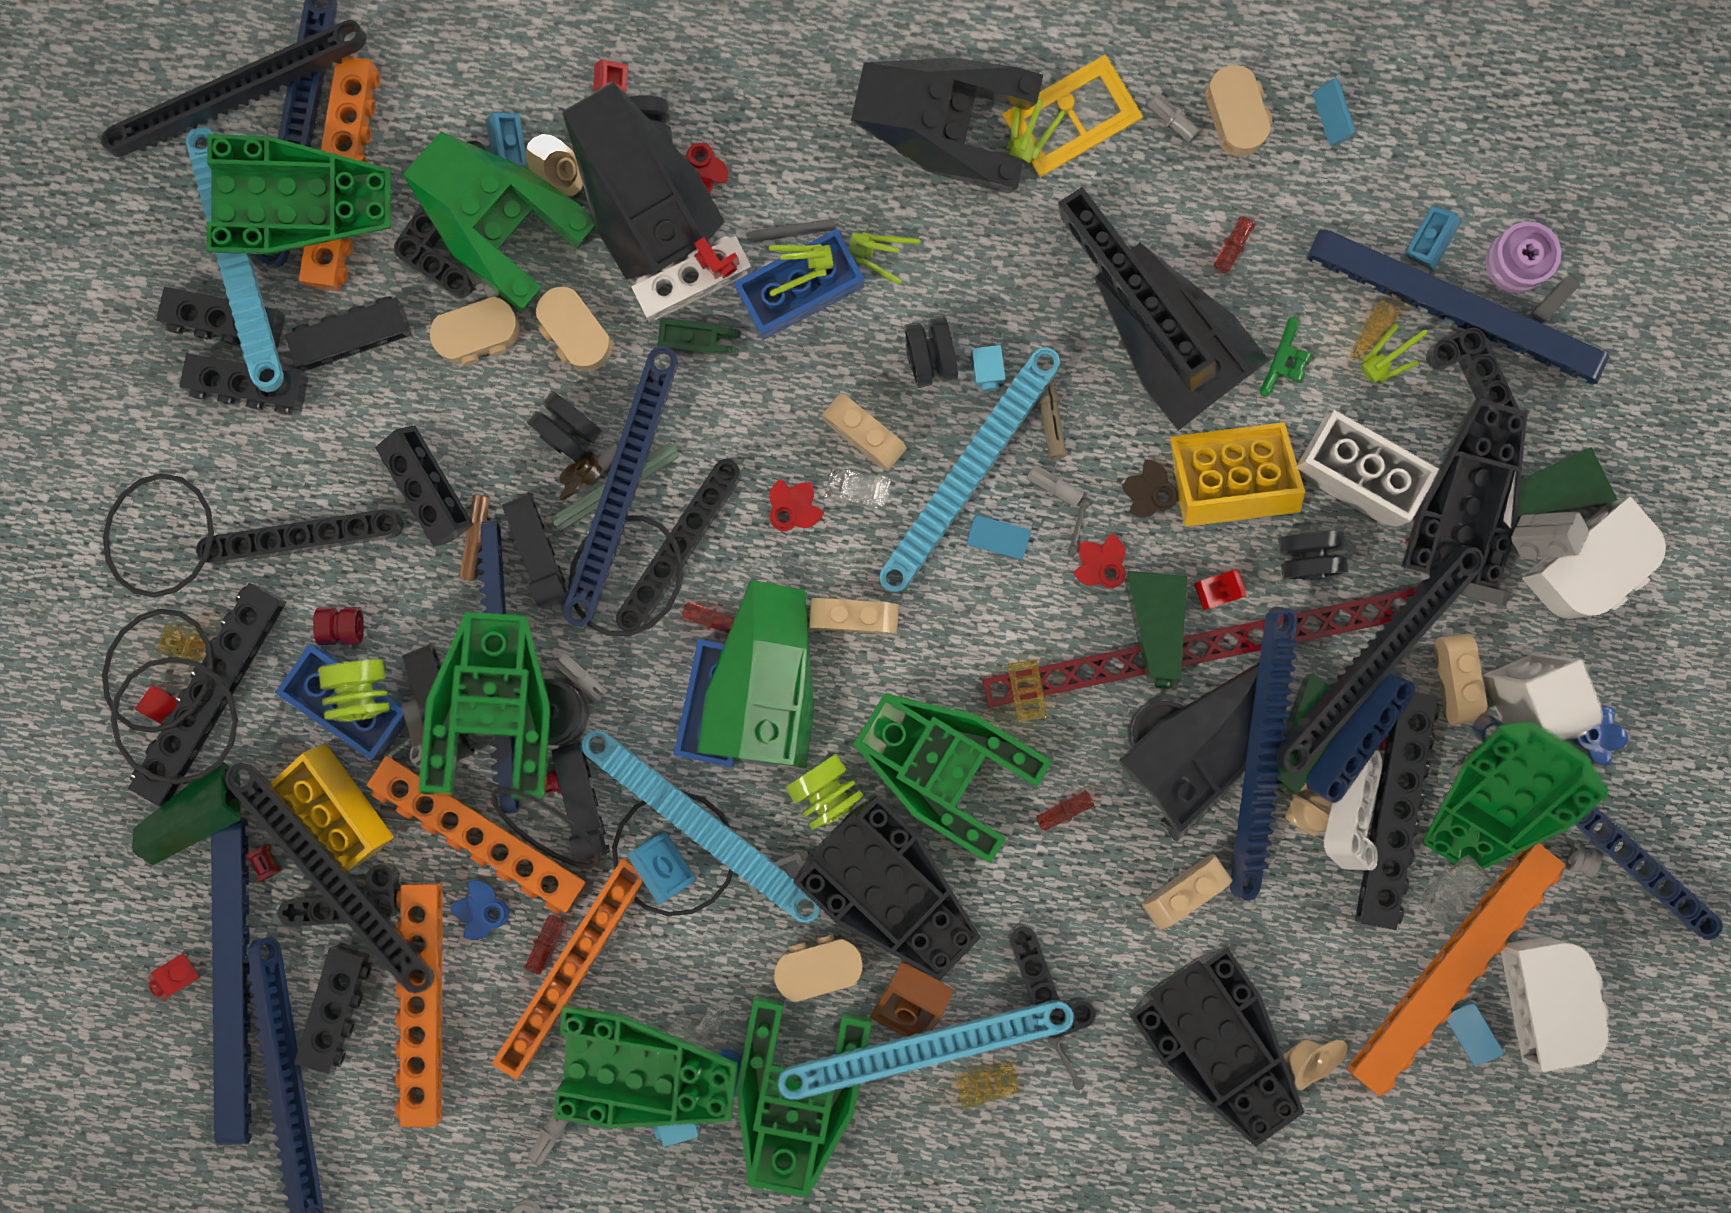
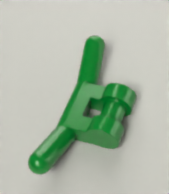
[1259,317,1312,397]

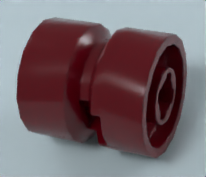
[313,607,364,645]

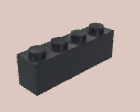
[285,296,413,372]

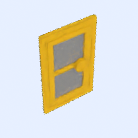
[1002,54,1143,177]

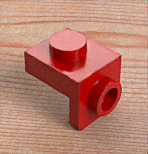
[694,237,740,279]
[1194,569,1247,611]
[147,953,199,1002]

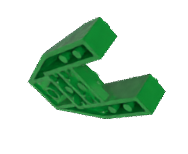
[403,131,596,314]
[418,612,550,801]
[853,693,1052,864]
[736,995,872,1198]

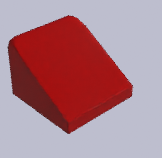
[593,59,628,93]
[135,685,177,724]

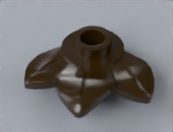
[558,451,602,501]
[1121,460,1178,518]

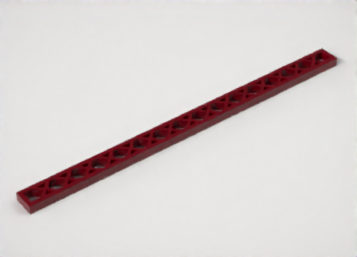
[982,587,1445,708]

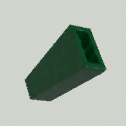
[1517,447,1618,519]
[1125,571,1187,689]
[1276,673,1340,795]
[132,762,241,866]

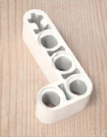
[1324,750,1382,870]

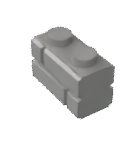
[1511,512,1589,559]

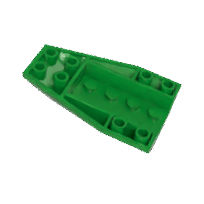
[206,134,391,254]
[697,580,815,768]
[1422,722,1609,875]
[553,1005,738,1129]

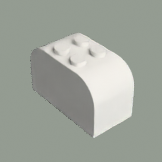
[1296,410,1439,526]
[1522,496,1666,619]
[1482,653,1602,740]
[1501,937,1609,1072]

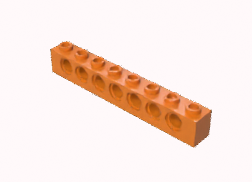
[299,57,381,292]
[366,755,588,915]
[492,856,644,1080]
[395,883,443,1127]

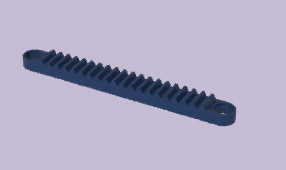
[257,0,337,268]
[563,346,678,627]
[477,521,520,814]
[1230,606,1298,901]
[247,937,325,1213]

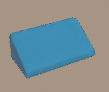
[1312,78,1356,145]
[486,113,528,168]
[1404,206,1461,271]
[966,515,1031,560]
[1447,1000,1505,1067]

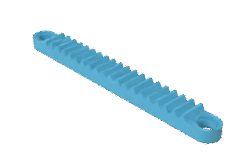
[186,127,284,392]
[880,347,1060,593]
[582,730,821,923]
[778,1000,1073,1099]

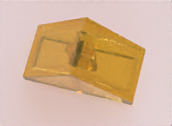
[156,624,209,663]

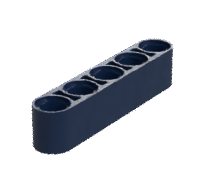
[1306,672,1415,803]

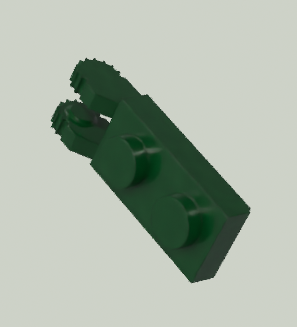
[657,318,741,356]

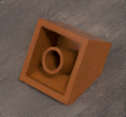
[870,961,954,1037]

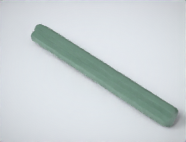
[551,443,679,532]

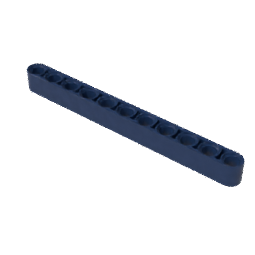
[1307,229,1609,384]
[1473,715,1723,940]
[211,818,252,1145]

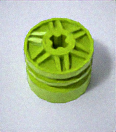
[318,659,390,722]
[785,754,863,830]

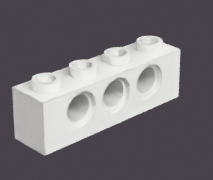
[631,236,752,323]

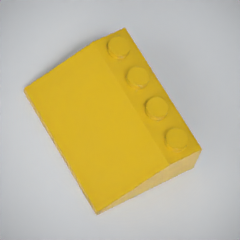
[1170,422,1305,527]
[271,743,394,894]

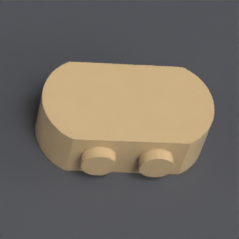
[1205,65,1272,157]
[536,287,612,371]
[430,297,520,366]
[821,393,907,471]
[809,598,899,635]
[1434,633,1487,725]
[1142,854,1232,930]
[774,933,863,1002]

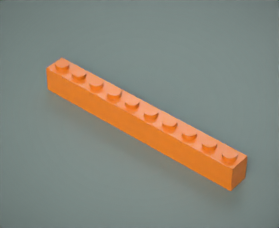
[1346,843,1566,1097]

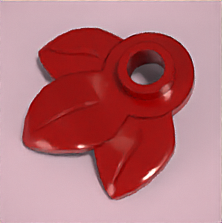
[684,143,728,193]
[769,480,824,531]
[1073,534,1126,589]

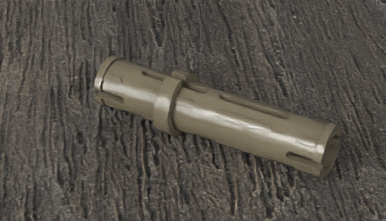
[1037,378,1067,460]

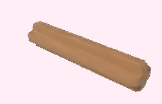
[460,495,490,581]

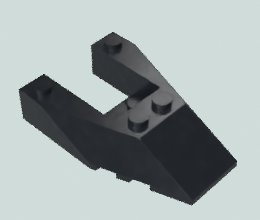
[850,58,1043,194]

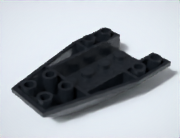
[562,81,725,280]
[1094,243,1270,431]
[1401,398,1528,589]
[1119,663,1287,842]
[793,795,981,980]
[1128,946,1305,1147]

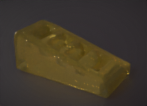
[1349,300,1399,361]
[1007,659,1047,722]
[955,1062,1020,1109]

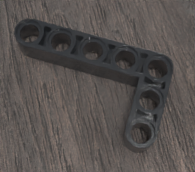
[394,141,487,299]

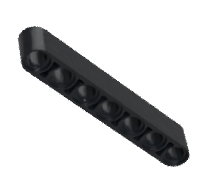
[616,459,741,631]
[196,509,404,565]

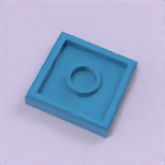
[627,831,696,905]

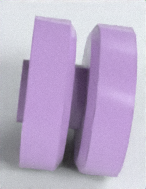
[1485,221,1562,293]

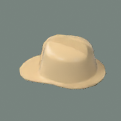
[526,135,583,197]
[1285,784,1332,837]
[1283,1040,1348,1090]

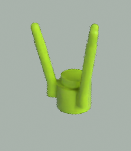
[1007,99,1066,165]
[848,232,921,284]
[769,244,833,296]
[1360,323,1428,384]

